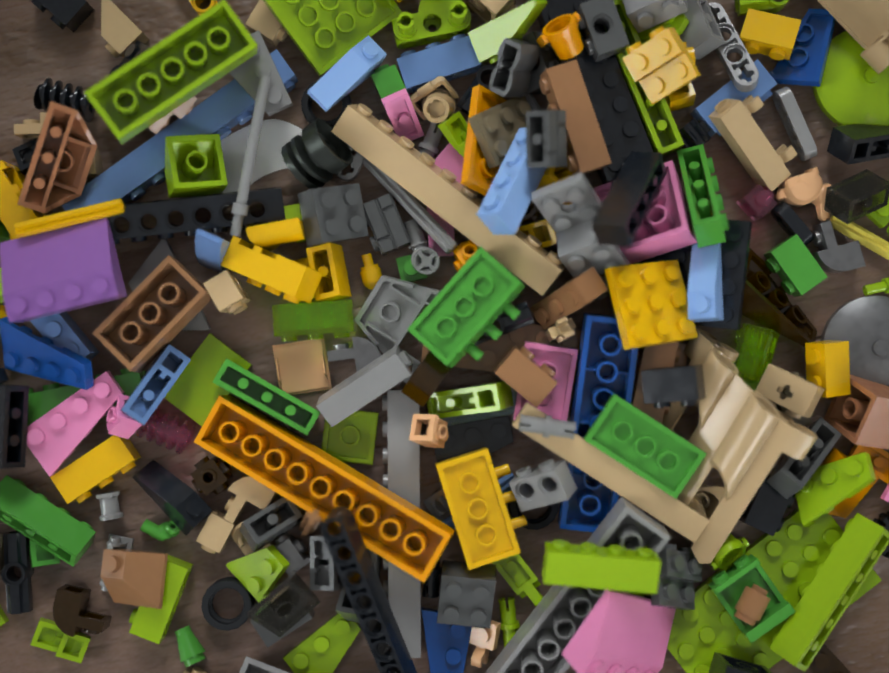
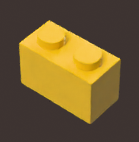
[740,8,801,60]
[805,340,851,398]

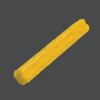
[14,198,125,238]

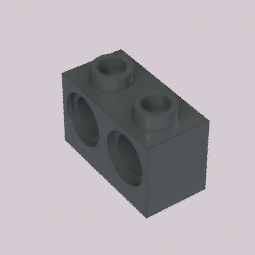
[310,534,348,591]

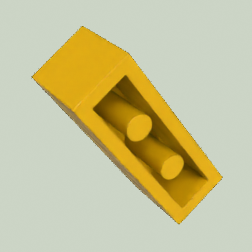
[50,435,141,504]

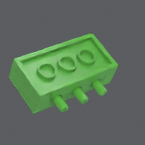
[407,246,525,368]

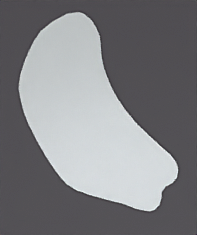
[221,119,302,208]

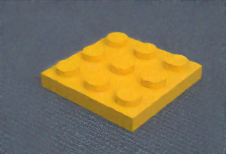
[604,259,698,350]

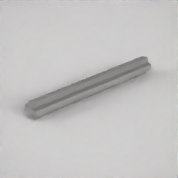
[363,158,457,254]

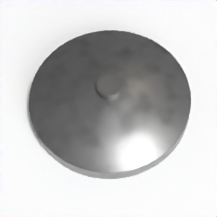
[820,295,889,386]

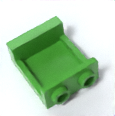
[708,554,796,643]

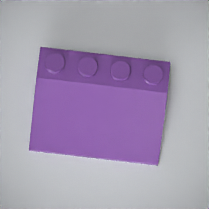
[0,217,127,323]

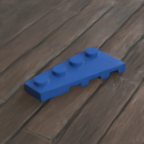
[0,316,94,390]

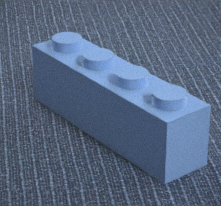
[477,127,547,235]

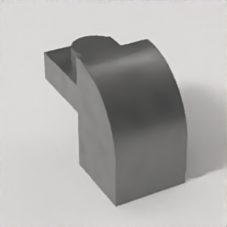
[812,221,866,273]
[327,337,382,372]

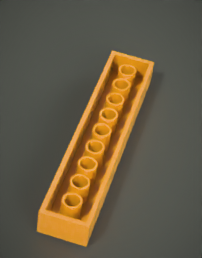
[194,394,456,583]

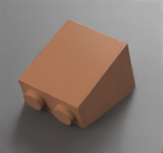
[824,374,889,450]

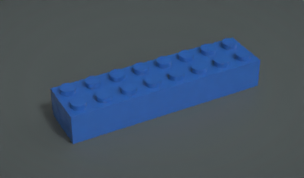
[558,313,638,533]

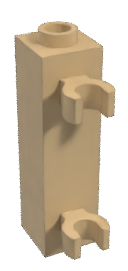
[708,95,797,192]

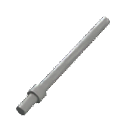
[230,75,271,237]

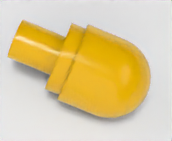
[360,253,382,290]

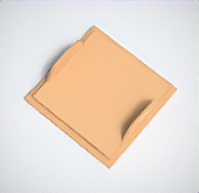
[272,337,332,395]

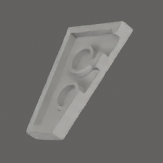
[229,30,293,116]

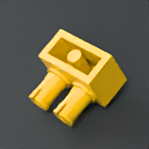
[292,242,352,302]

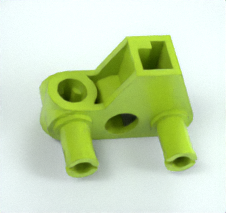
[391,0,471,49]

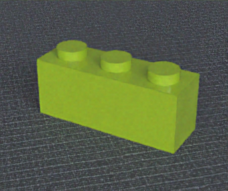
[129,555,194,644]

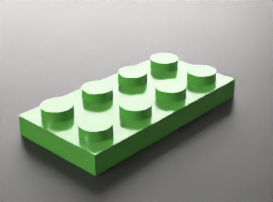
[583,393,707,499]

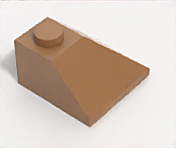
[100,549,168,609]

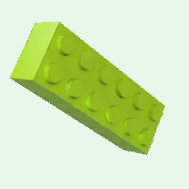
[84,0,258,145]

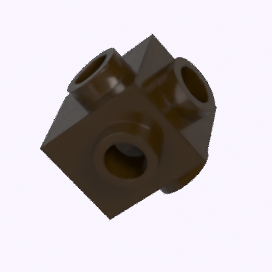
[190,456,234,496]

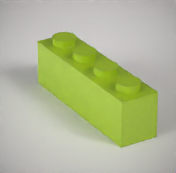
[542,539,661,594]

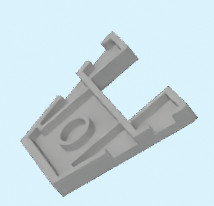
[354,275,441,383]

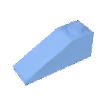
[307,35,387,112]
[687,243,724,322]

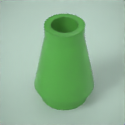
[175,625,206,668]

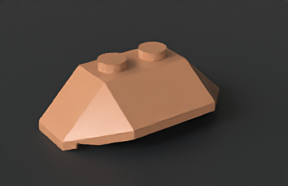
[17,101,98,214]

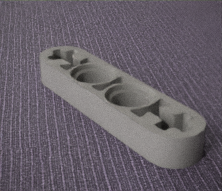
[709,2,759,92]

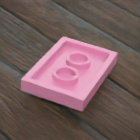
[513,341,578,421]

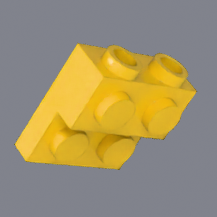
[622,26,701,105]

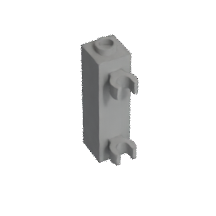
[316,345,413,427]

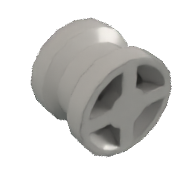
[411,246,440,275]

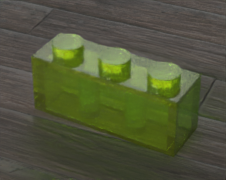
[272,299,356,342]

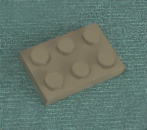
[468,95,531,169]

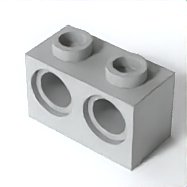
[509,459,577,512]

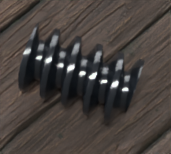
[34,78,95,123]

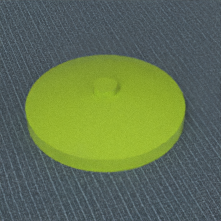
[812,31,889,126]

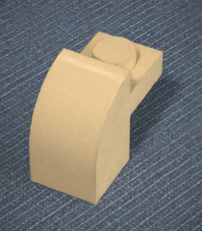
[224,475,277,524]

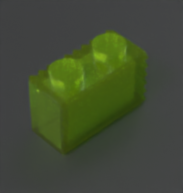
[734,323,780,383]

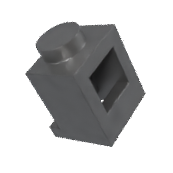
[274,532,310,577]

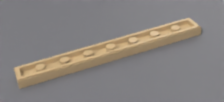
[512,402,710,543]

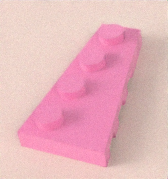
[26,371,125,477]

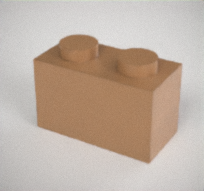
[494,345,558,408]

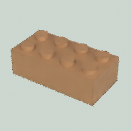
[92,255,212,373]

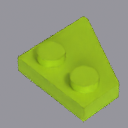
[226,545,290,602]

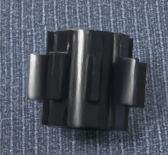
[679,118,711,149]

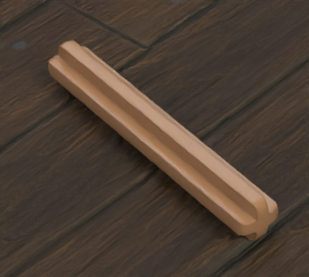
[298,509,322,538]

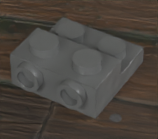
[651,544,702,610]

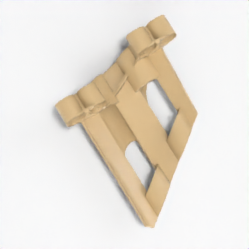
[662,328,818,564]

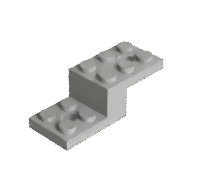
[531,172,631,302]

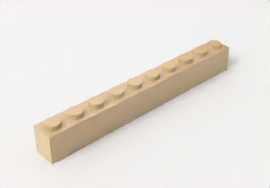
[331,103,565,296]

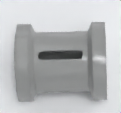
[95,490,124,521]

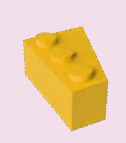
[0,160,46,240]
[221,236,323,304]

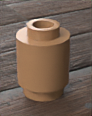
[734,583,771,627]

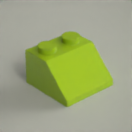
[165,134,228,198]

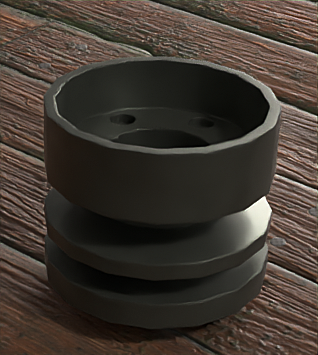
[281,118,353,189]

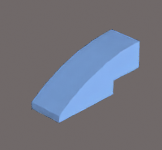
[195,228,230,273]

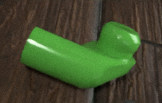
[140,519,180,541]

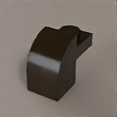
[401,351,452,407]
[53,584,112,637]

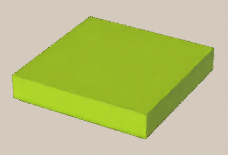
[321,410,379,465]

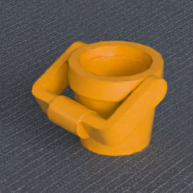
[536,12,584,60]

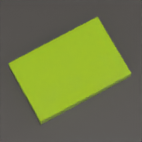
[164,333,252,426]

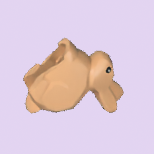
[775,167,833,222]

